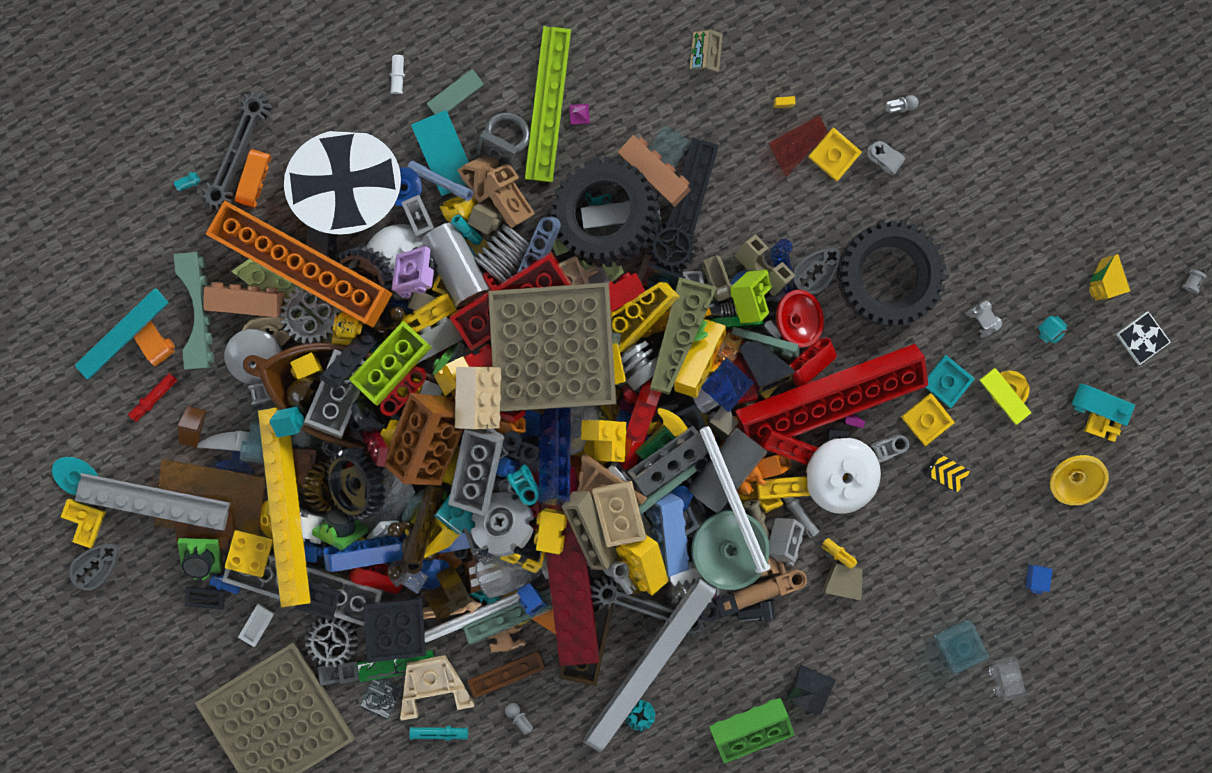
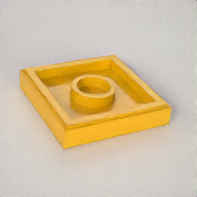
[808,128,862,182]
[901,393,955,446]

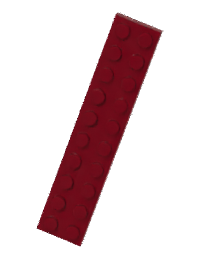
[536,466,600,666]

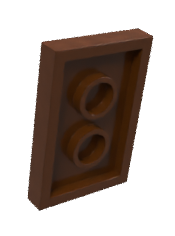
[174,511,235,552]

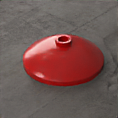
[776,290,824,348]

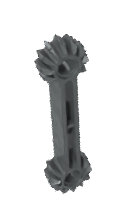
[200,91,272,212]
[590,576,706,638]

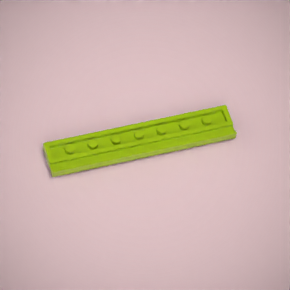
[525,26,571,183]

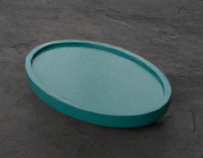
[52,457,98,496]

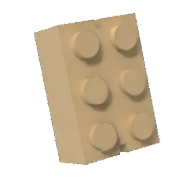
[455,367,501,429]

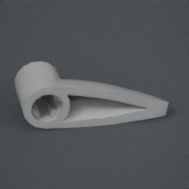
[197,431,253,452]

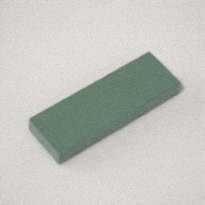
[427,69,484,114]

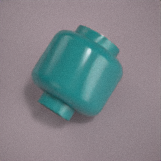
[1038,316,1068,344]

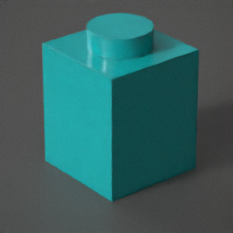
[269,407,304,437]

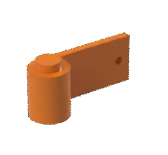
[134,321,175,366]

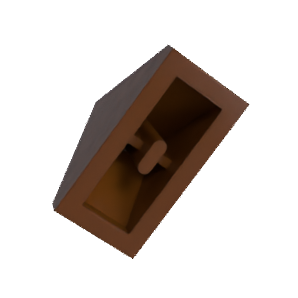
[178,406,207,448]

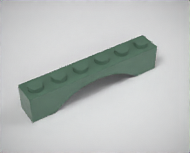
[174,252,214,370]

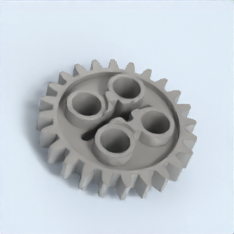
[280,287,344,344]

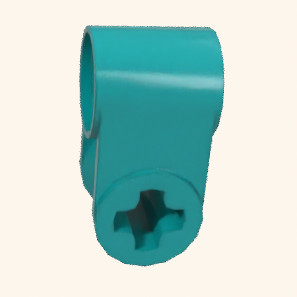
[507,465,541,505]

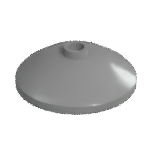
[224,329,283,385]

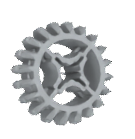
[305,617,358,667]

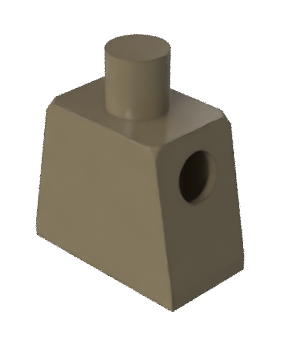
[822,553,863,600]

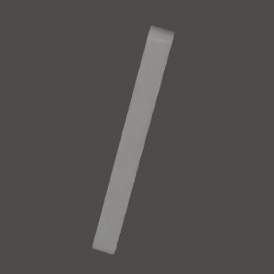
[583,577,717,752]

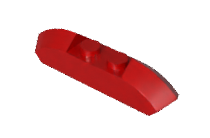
[618,377,662,470]

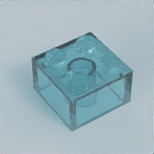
[933,619,990,674]

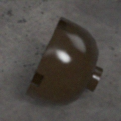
[287,377,321,416]

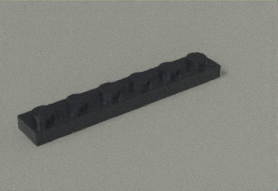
[320,311,393,390]

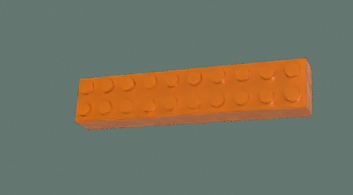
[206,200,393,328]

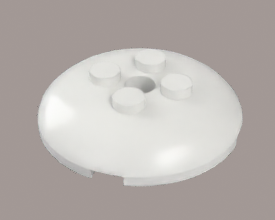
[366,224,438,300]
[806,438,881,514]

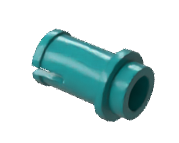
[174,172,201,192]

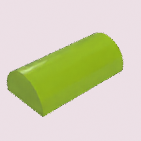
[349,321,432,406]

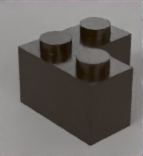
[424,565,472,621]

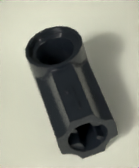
[737,599,776,622]

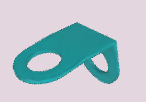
[585,193,612,206]

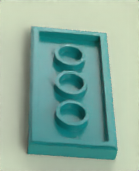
[411,110,469,196]

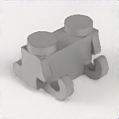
[965,300,1002,338]

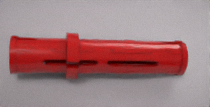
[128,372,178,422]

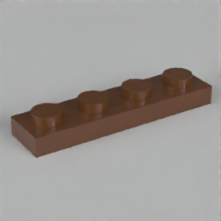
[467,650,546,698]

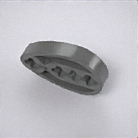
[792,247,841,294]
[69,543,120,590]

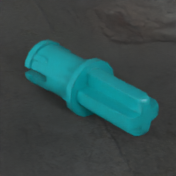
[451,215,483,245]

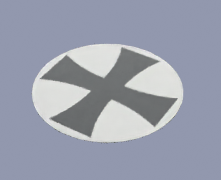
[284,131,401,234]

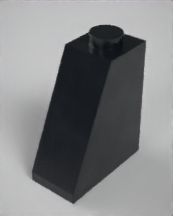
[737,340,795,394]

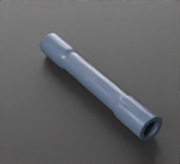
[407,161,473,201]

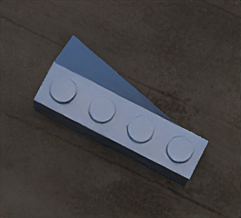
[645,493,689,577]

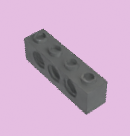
[628,426,708,497]

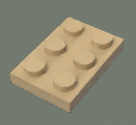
[592,481,646,547]

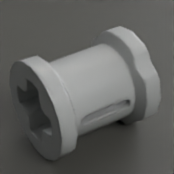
[1182,269,1207,294]

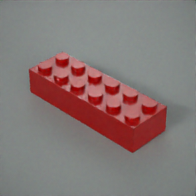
[450,252,572,351]

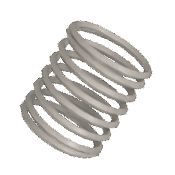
[474,224,529,283]

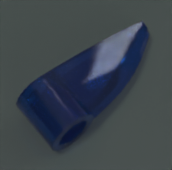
[770,239,794,294]

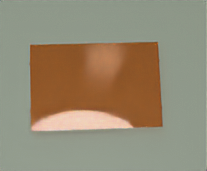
[154,459,266,536]

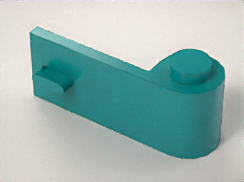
[1071,383,1135,426]

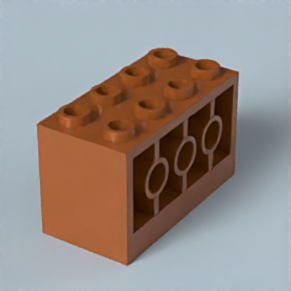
[385,393,464,485]

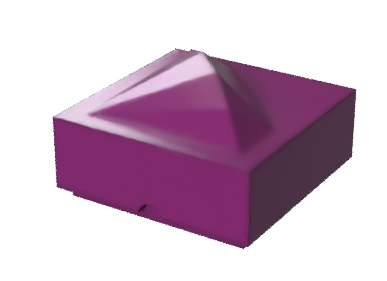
[569,104,590,125]
[842,415,865,428]

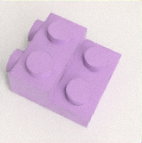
[392,246,434,298]

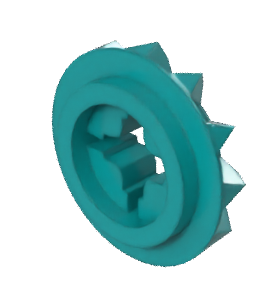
[625,700,655,731]

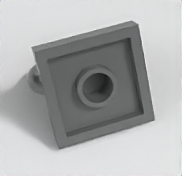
[476,113,530,168]

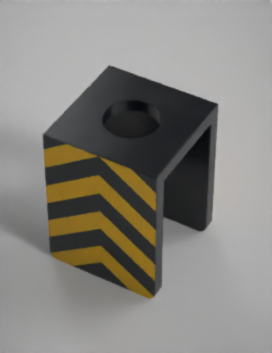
[923,453,970,492]

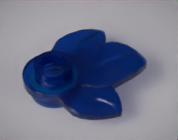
[216,451,254,489]

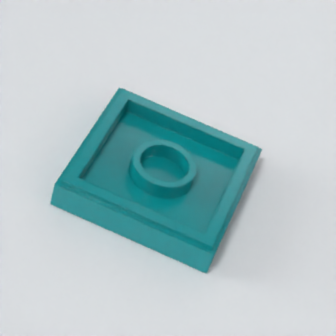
[924,355,975,408]

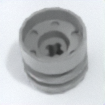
[621,341,658,392]

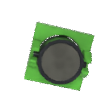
[312,508,368,550]
[178,538,222,580]

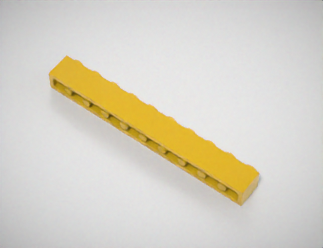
[258,408,311,607]

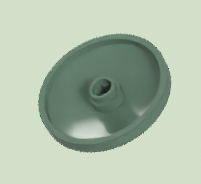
[691,511,770,590]

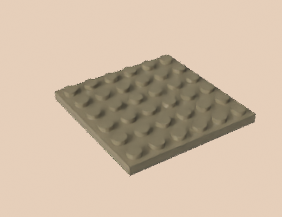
[488,283,616,412]
[195,641,355,773]

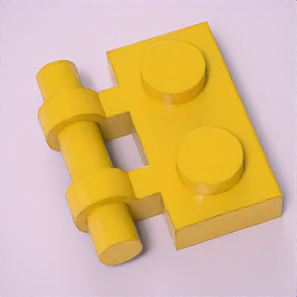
[1084,412,1121,442]

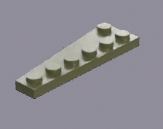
[650,277,717,394]

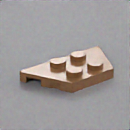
[577,454,647,505]

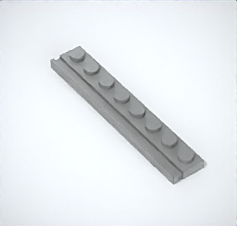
[75,473,231,531]

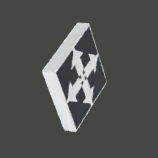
[1116,312,1171,365]

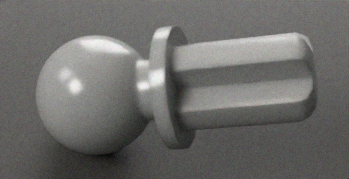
[885,95,919,113]
[505,703,533,735]

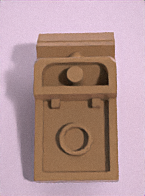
[457,155,535,228]

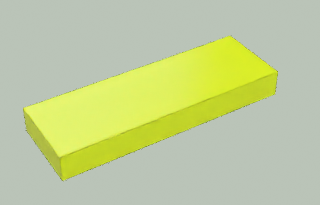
[979,368,1031,425]

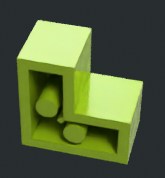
[730,270,772,323]

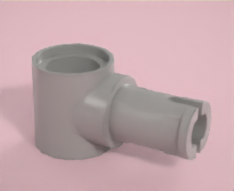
[604,559,636,595]

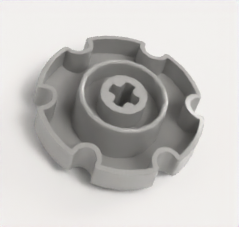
[471,492,534,556]

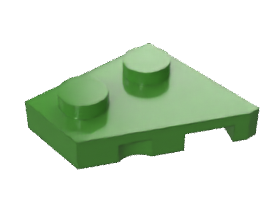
[432,342,462,375]

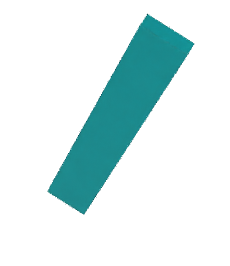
[74,289,169,380]

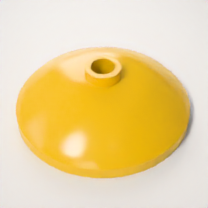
[1050,455,1109,505]

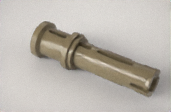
[743,499,770,541]

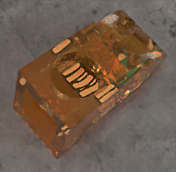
[714,332,743,372]

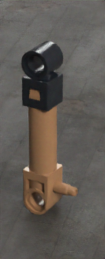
[698,561,807,622]

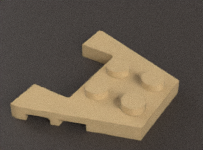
[400,655,474,721]

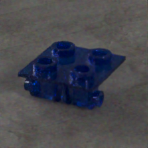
[701,358,754,412]

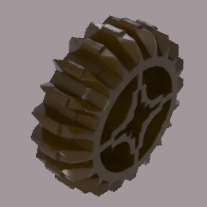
[302,460,338,512]

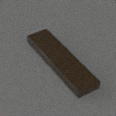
[403,485,445,565]

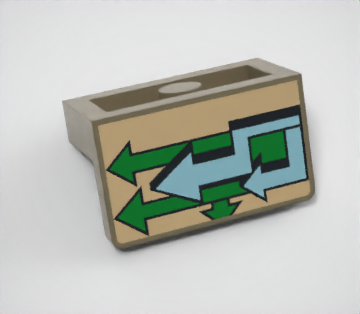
[689,29,723,72]

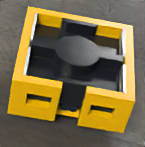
[500,529,545,573]

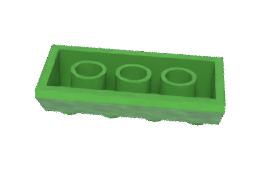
[709,698,795,764]

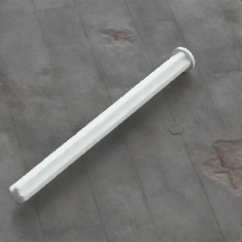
[700,426,770,573]
[424,593,520,643]

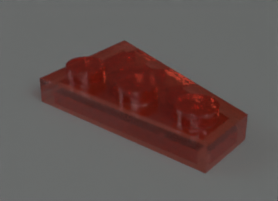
[768,115,828,177]

